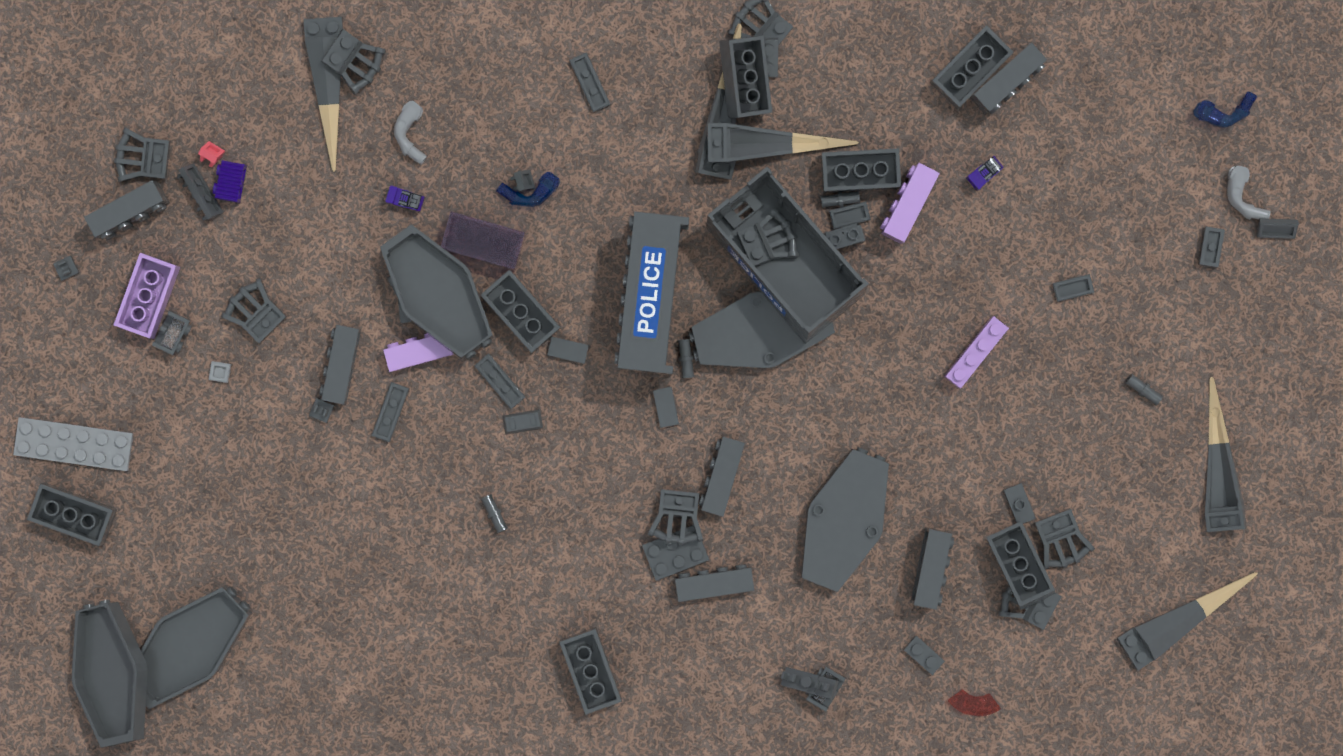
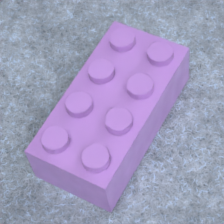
[880,163,940,244]
[114,253,180,339]

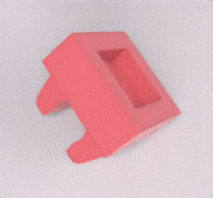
[198,141,225,167]

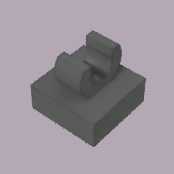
[510,170,535,191]
[53,255,80,281]
[309,398,335,423]

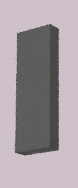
[569,52,611,113]
[474,353,525,409]
[372,382,410,442]

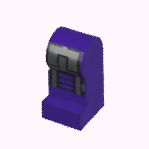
[966,156,1004,191]
[385,185,425,212]

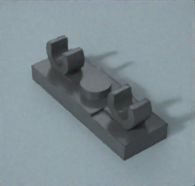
[177,163,223,220]
[781,667,839,700]

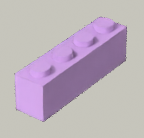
[944,316,1009,388]
[383,334,454,372]

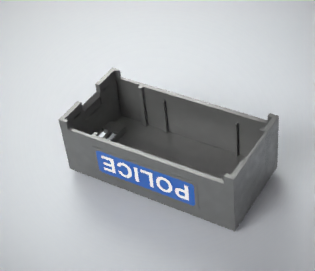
[706,167,869,344]
[614,211,689,374]

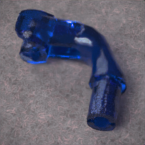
[1193,91,1257,128]
[496,172,560,207]

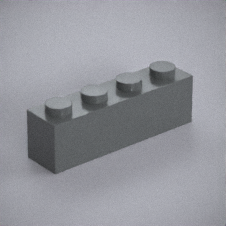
[319,325,361,405]
[699,436,745,517]
[675,564,754,602]

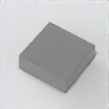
[208,361,231,383]

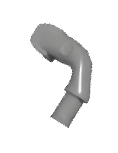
[394,101,427,165]
[1227,166,1270,220]

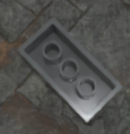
[930,25,1014,109]
[719,35,772,118]
[970,43,1047,115]
[821,148,901,193]
[84,180,170,241]
[481,270,561,353]
[27,483,117,546]
[986,521,1056,610]
[911,527,954,610]
[559,627,622,715]

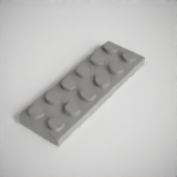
[13,417,134,471]

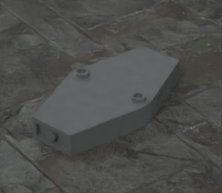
[380,224,494,361]
[689,291,835,368]
[801,447,889,592]
[141,585,252,709]
[72,600,148,748]

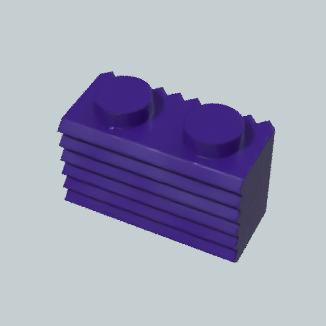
[213,160,247,203]

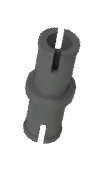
[821,191,860,208]
[678,339,695,378]
[1125,374,1163,406]
[481,494,508,534]

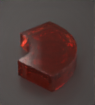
[947,689,1001,716]

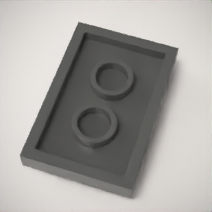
[642,525,709,581]

